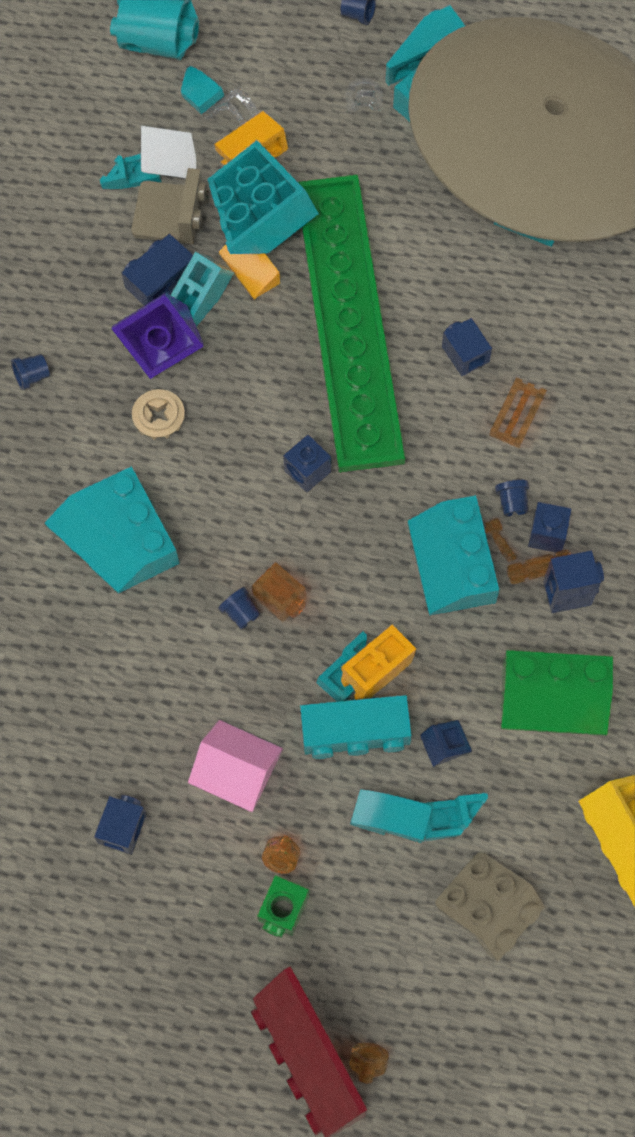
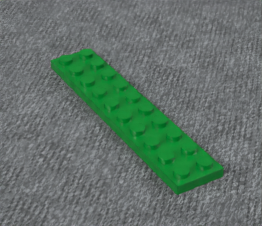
[298,175,405,473]

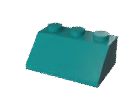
[407,495,499,616]

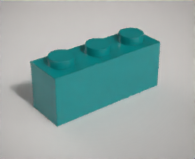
[300,695,412,759]

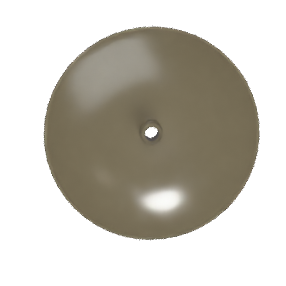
[408,17,635,242]

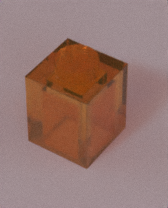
[252,562,306,623]

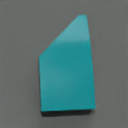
[180,66,224,114]
[100,154,162,189]
[316,631,367,702]
[423,793,488,842]

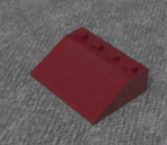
[250,966,368,1137]

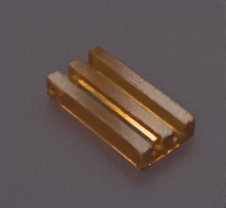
[489,377,547,448]

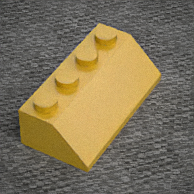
[578,775,635,907]

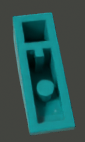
[385,5,465,86]
[171,251,235,327]

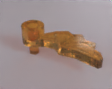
[484,518,517,562]

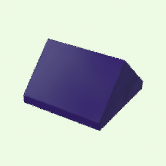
[111,292,204,379]

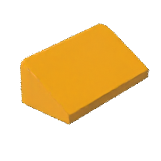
[219,245,280,299]

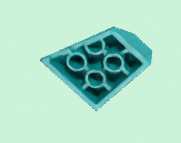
[207,140,319,254]
[44,466,179,594]

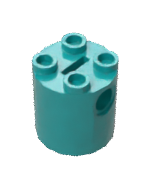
[110,0,199,60]

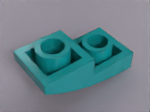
[350,789,433,843]

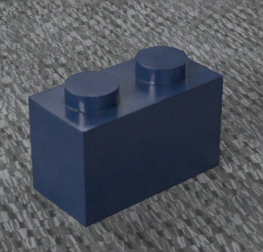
[121,233,193,306]
[543,550,604,613]

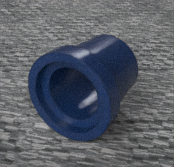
[340,0,376,25]
[11,354,50,390]
[495,480,529,517]
[218,587,261,630]

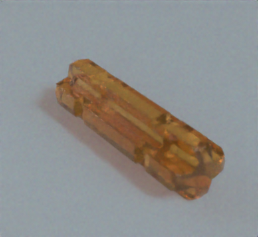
[506,549,571,584]

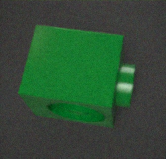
[257,875,309,938]

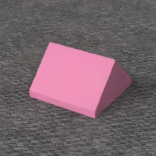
[188,720,283,813]

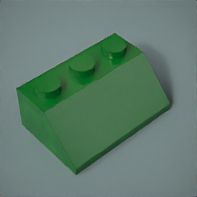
[501,650,613,736]

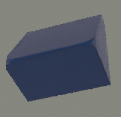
[420,720,472,767]

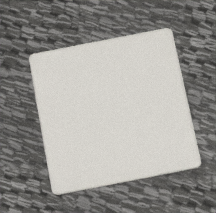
[141,126,196,178]

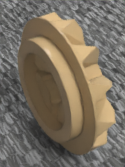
[132,389,185,440]

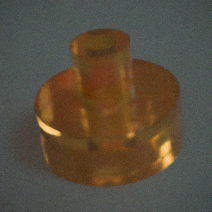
[262,835,301,874]
[349,1043,389,1084]

